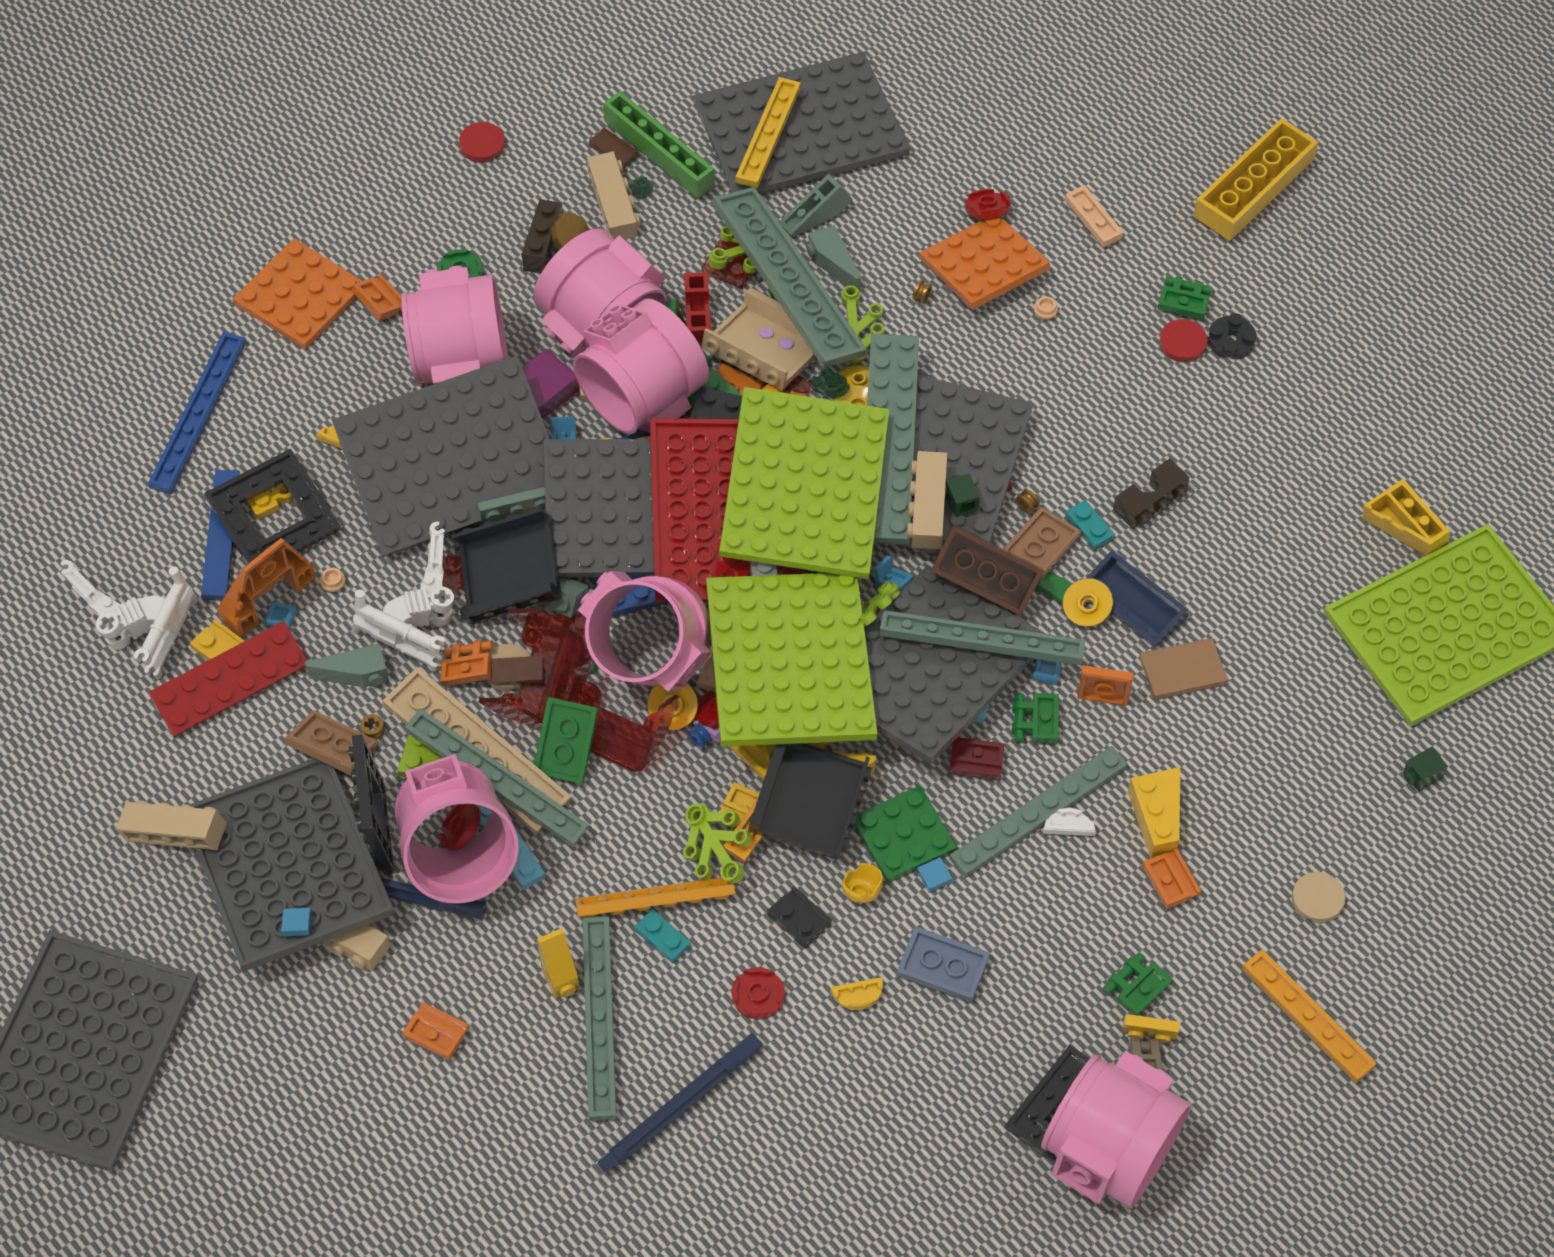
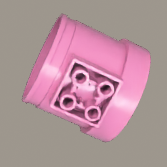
[533,228,667,357]
[401,266,508,386]
[573,299,709,434]
[578,571,712,692]
[394,754,519,903]
[1041,1051,1192,1209]

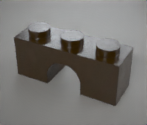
[521,199,563,274]
[1113,458,1190,529]

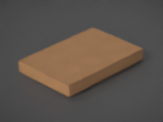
[1003,507,1082,582]
[1139,638,1228,700]
[285,710,379,775]

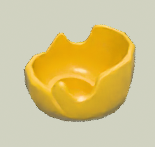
[842,863,883,903]

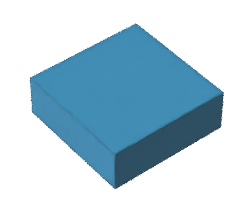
[264,601,297,630]
[1032,659,1062,686]
[917,858,953,893]
[281,908,312,936]

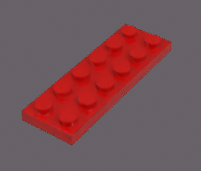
[148,621,307,738]

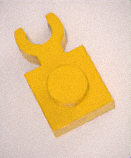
[247,483,292,520]

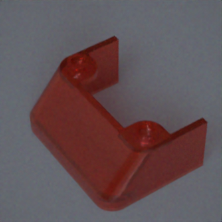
[478,608,585,728]
[563,656,679,772]

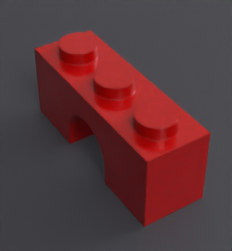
[684,272,711,347]

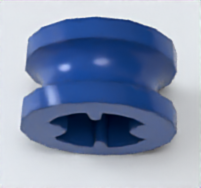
[687,724,712,750]

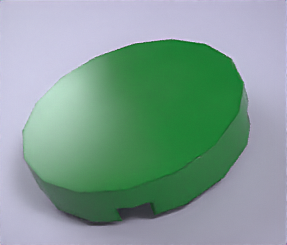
[437,249,484,277]

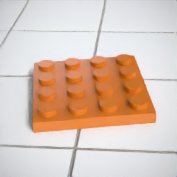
[919,217,1050,310]
[232,238,362,350]

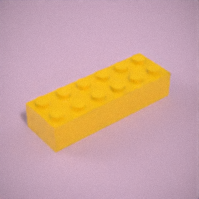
[1193,118,1318,241]

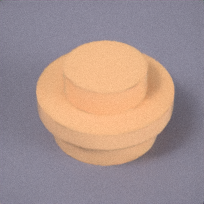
[1034,296,1058,319]
[320,568,345,592]

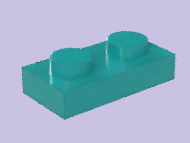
[1065,500,1115,551]
[634,909,691,964]

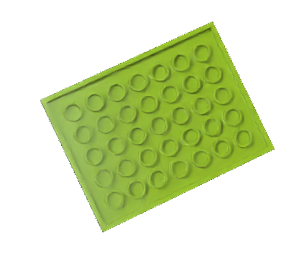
[719,387,889,579]
[1324,524,1554,727]
[706,573,877,747]

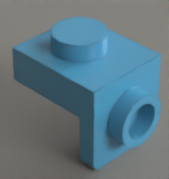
[551,416,576,440]
[874,555,914,591]

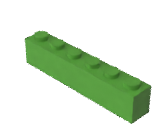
[603,91,715,198]

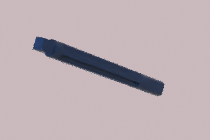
[381,878,486,920]
[597,1033,763,1174]

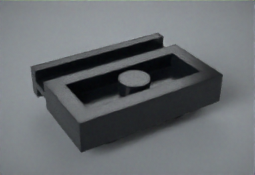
[767,886,832,948]

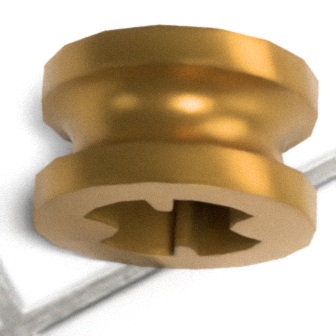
[912,280,932,304]
[1015,489,1040,514]
[360,714,384,740]

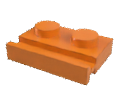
[352,274,402,321]
[1142,848,1201,910]
[402,1002,469,1061]

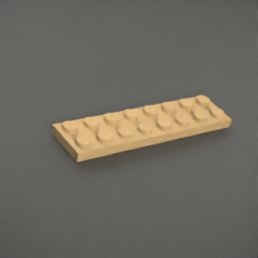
[382,667,571,835]

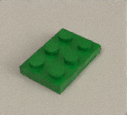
[534,697,599,784]

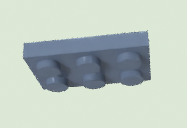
[896,926,990,1003]

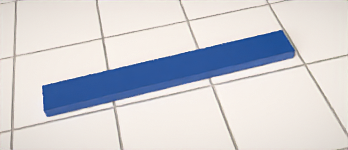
[148,332,246,494]

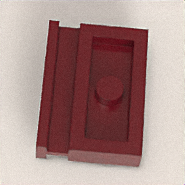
[949,737,1005,781]

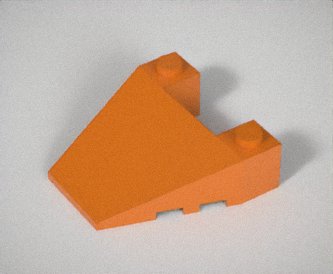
[217,538,316,638]

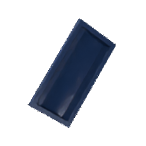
[1086,550,1189,647]

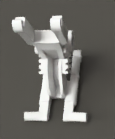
[352,522,454,672]
[61,560,198,679]

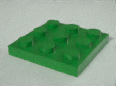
[854,785,957,884]

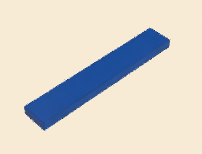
[201,470,240,600]

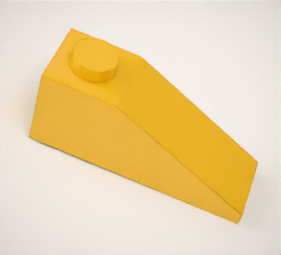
[537,928,579,999]

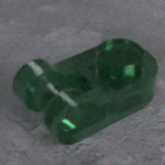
[808,367,850,398]

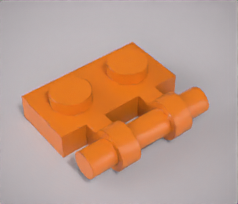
[440,639,494,687]

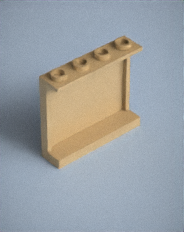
[702,287,816,391]

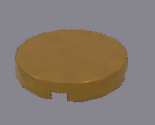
[551,212,590,251]

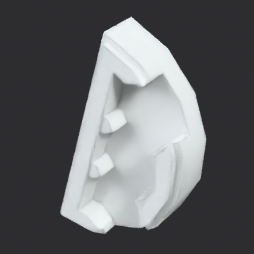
[1043,808,1096,836]

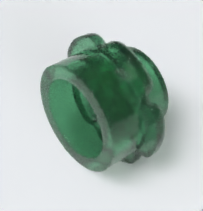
[630,177,653,198]

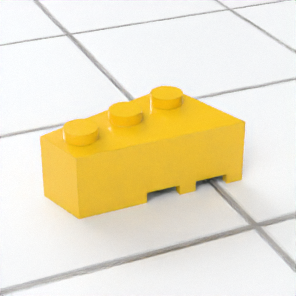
[1363,479,1450,556]
[1128,767,1180,859]

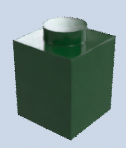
[945,473,980,517]
[1403,746,1448,792]

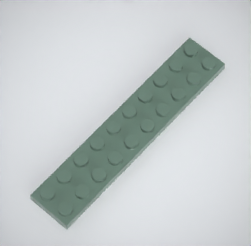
[712,187,867,368]
[867,334,919,544]

